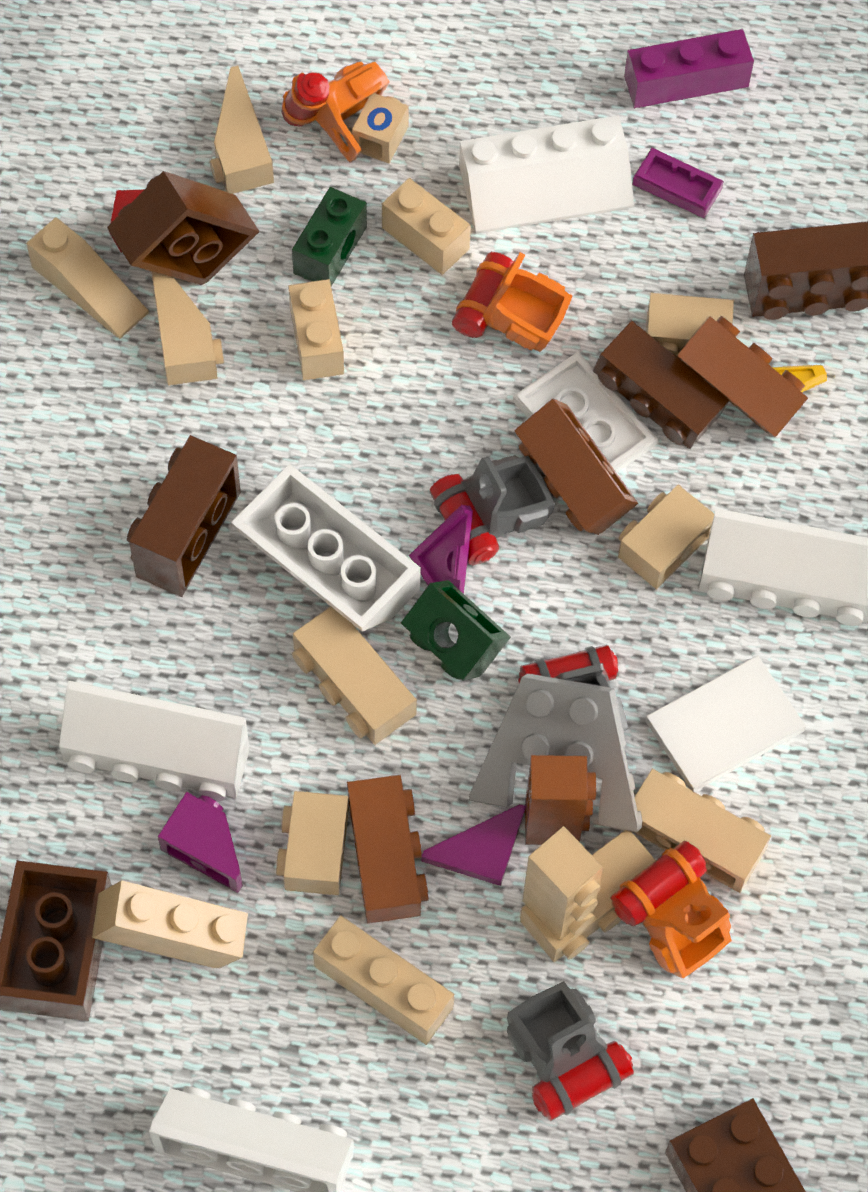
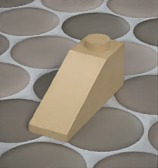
[210,65,274,194]
[26,217,149,339]
[151,271,224,385]

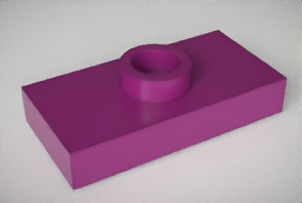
[632,148,724,218]

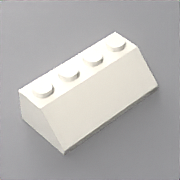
[459,115,634,234]
[231,464,421,632]
[699,508,868,626]
[59,681,250,801]
[149,1086,354,1192]

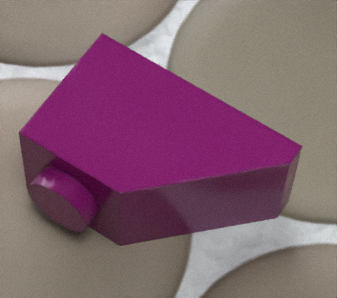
[157,792,243,893]

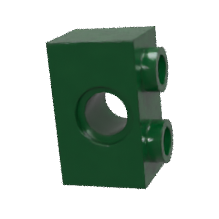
[292,187,367,287]
[401,580,511,681]

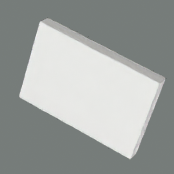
[513,352,658,473]
[645,656,806,792]

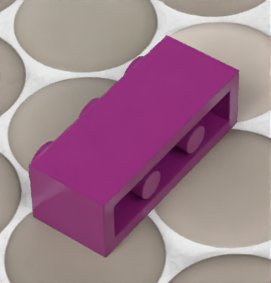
[624,29,754,109]

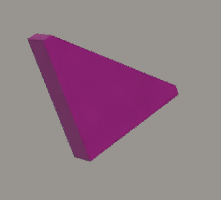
[409,505,473,594]
[421,804,526,886]

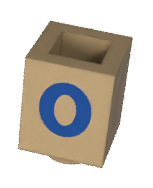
[352,93,409,164]

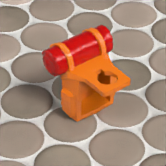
[281,61,390,163]
[452,252,573,352]
[610,840,732,978]

